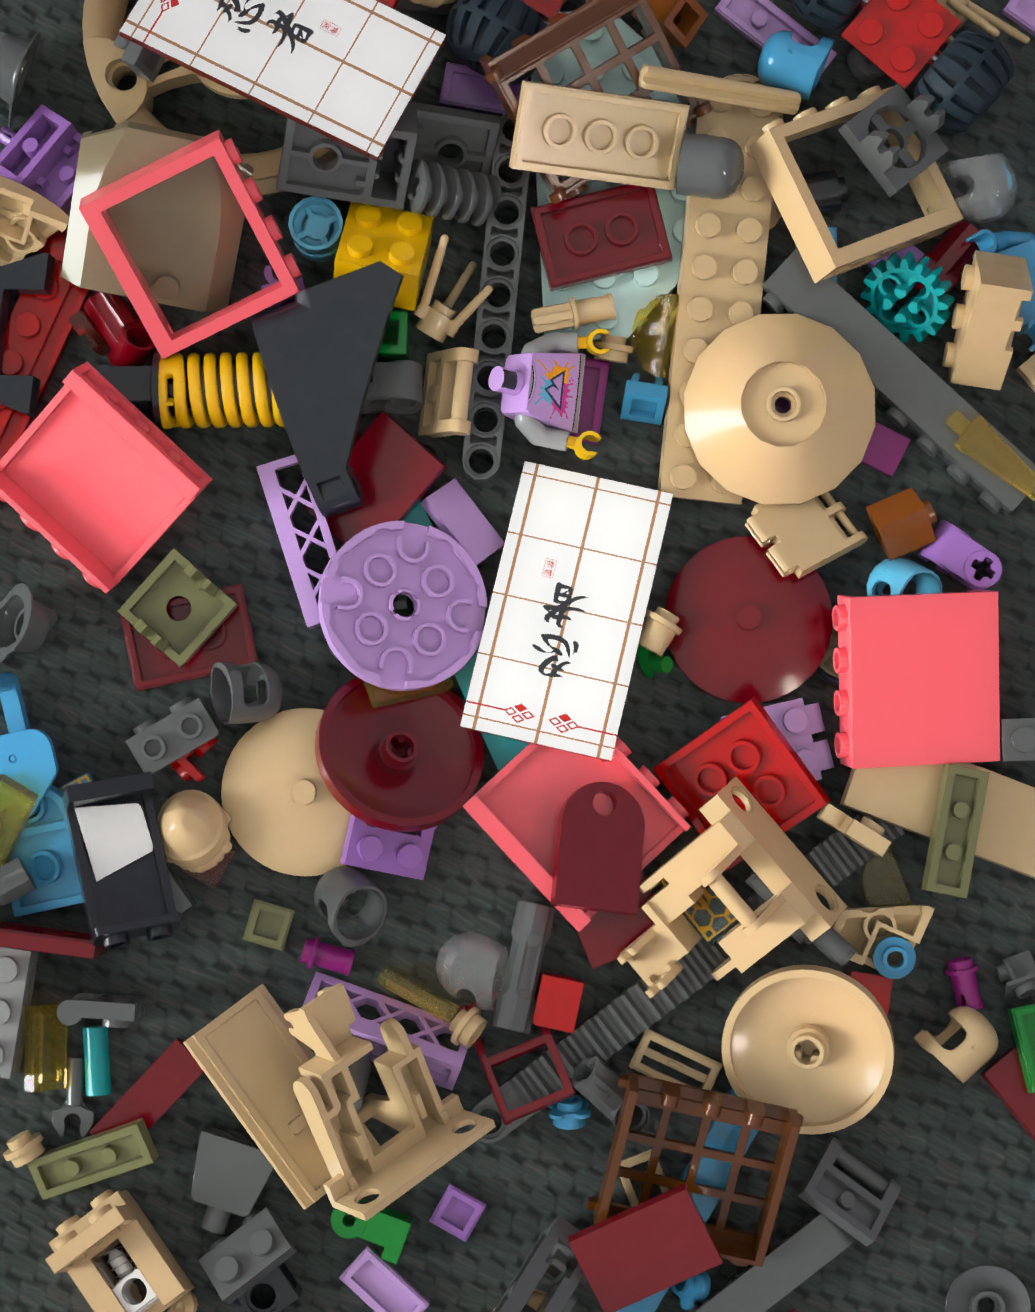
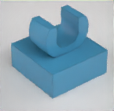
[620,373,668,425]

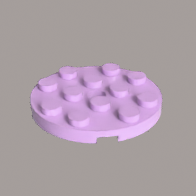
[318,521,488,691]

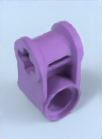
[918,520,1002,590]

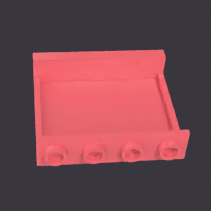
[0,362,213,594]
[832,589,1000,769]
[463,736,691,932]

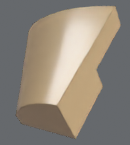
[0,175,69,266]

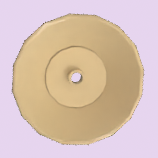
[684,314,875,505]

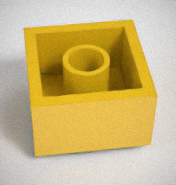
[333,202,434,311]

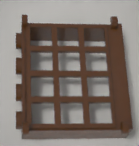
[479,0,713,204]
[586,1073,803,1267]

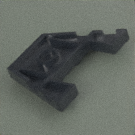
[0,253,56,417]

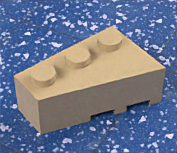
[942,250,1034,390]

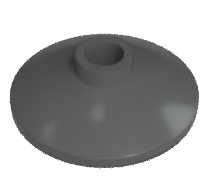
[945,1264,1031,1312]

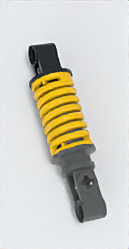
[94,351,423,431]

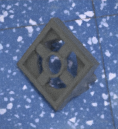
[838,83,949,197]

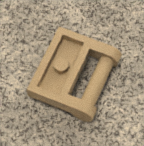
[418,347,479,438]

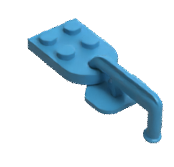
[0,672,83,917]

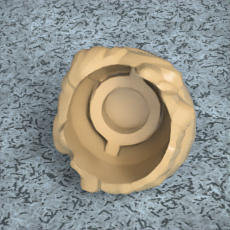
[157,790,232,873]

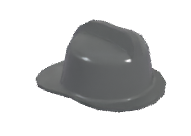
[0,32,41,129]
[0,583,58,663]

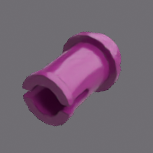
[300,936,355,976]
[945,956,984,1010]

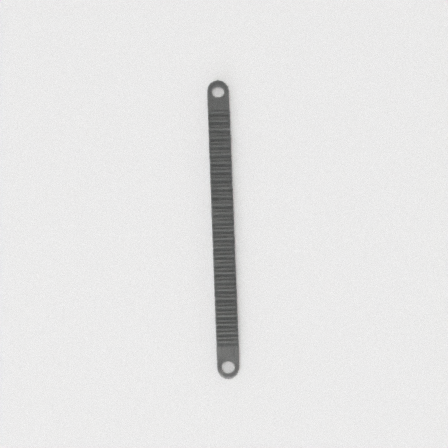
[468,812,907,1143]

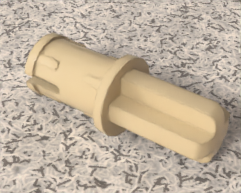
[531,293,616,334]

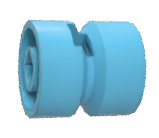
[288,196,344,262]

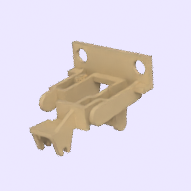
[617,777,847,998]
[284,983,496,1221]

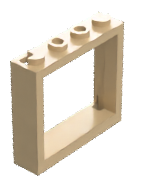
[749,85,964,284]

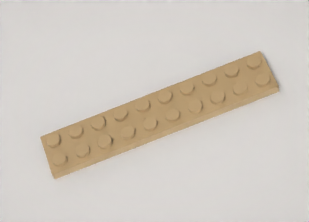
[657,83,781,505]

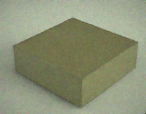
[242,898,296,951]

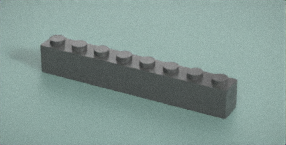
[762,248,1035,515]

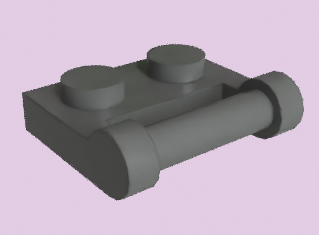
[57,992,148,1028]
[797,1135,902,1247]

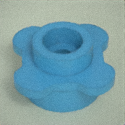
[548,1095,591,1130]
[671,1271,711,1310]

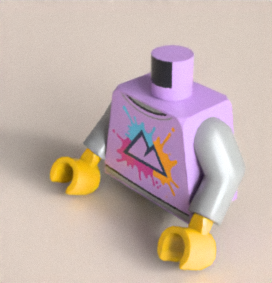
[488,328,610,460]

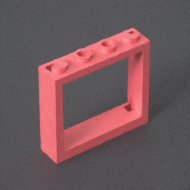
[79,130,302,359]

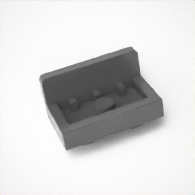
[126,696,220,775]
[198,1207,297,1305]

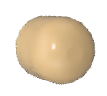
[913,1006,999,1083]

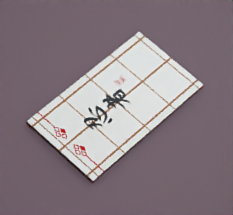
[119,0,446,161]
[460,461,673,762]

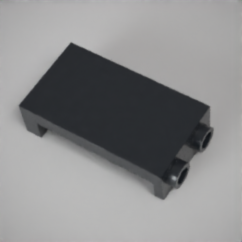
[62,772,182,949]

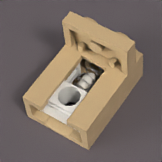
[45,1189,194,1312]

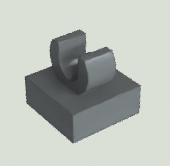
[113,32,167,83]

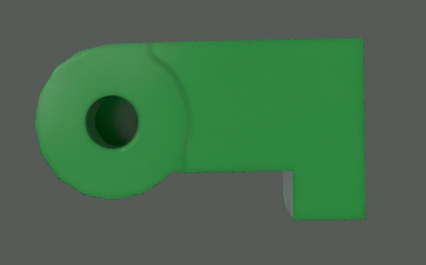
[330,1199,413,1264]

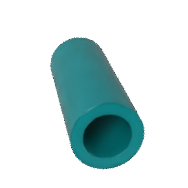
[82,1025,112,1096]

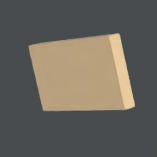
[509,80,690,191]

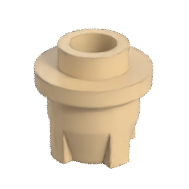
[638,606,683,656]

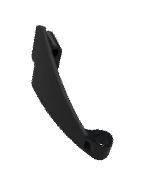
[252,261,404,518]

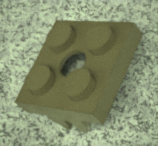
[117,548,238,668]

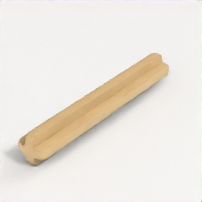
[638,64,801,115]

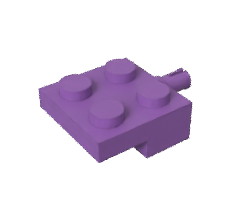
[0,104,82,215]

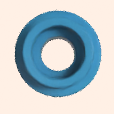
[873,936,916,979]

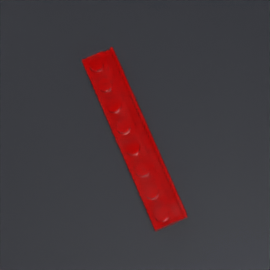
[0,212,92,460]

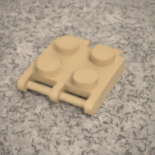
[745,492,868,578]

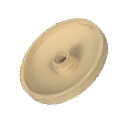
[221,708,372,876]
[722,965,895,1135]

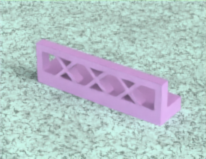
[256,454,337,629]
[303,971,468,1090]

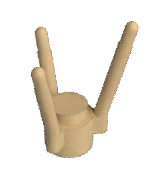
[936,0,1030,46]
[413,234,493,343]

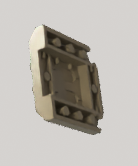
[61,121,254,313]

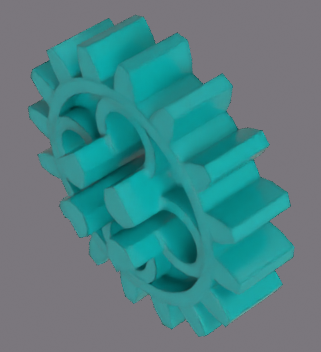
[861,251,954,343]

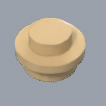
[593,335,633,364]
[449,1007,487,1048]
[3,1130,45,1168]

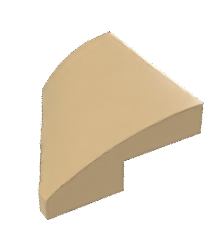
[832,904,935,979]

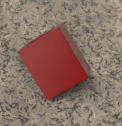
[532,971,584,1033]

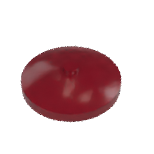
[665,536,833,704]
[315,677,484,832]

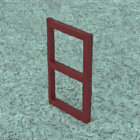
[460,992,576,1125]

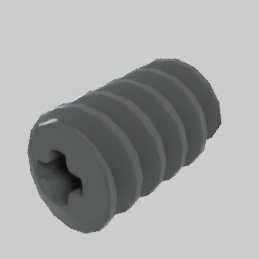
[407,159,501,227]

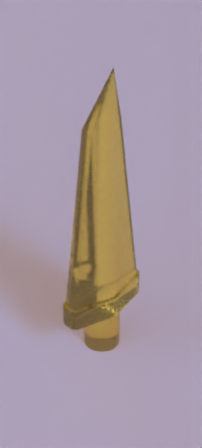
[945,410,1035,501]

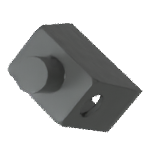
[191,1125,274,1234]

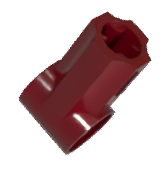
[914,220,980,294]
[83,291,155,366]

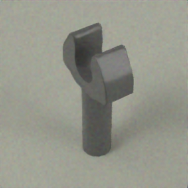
[52,1056,96,1137]

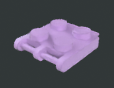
[720,697,834,781]

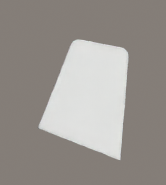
[74,803,153,882]

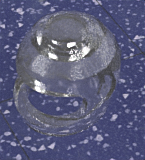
[940,153,1018,224]
[436,931,508,1011]

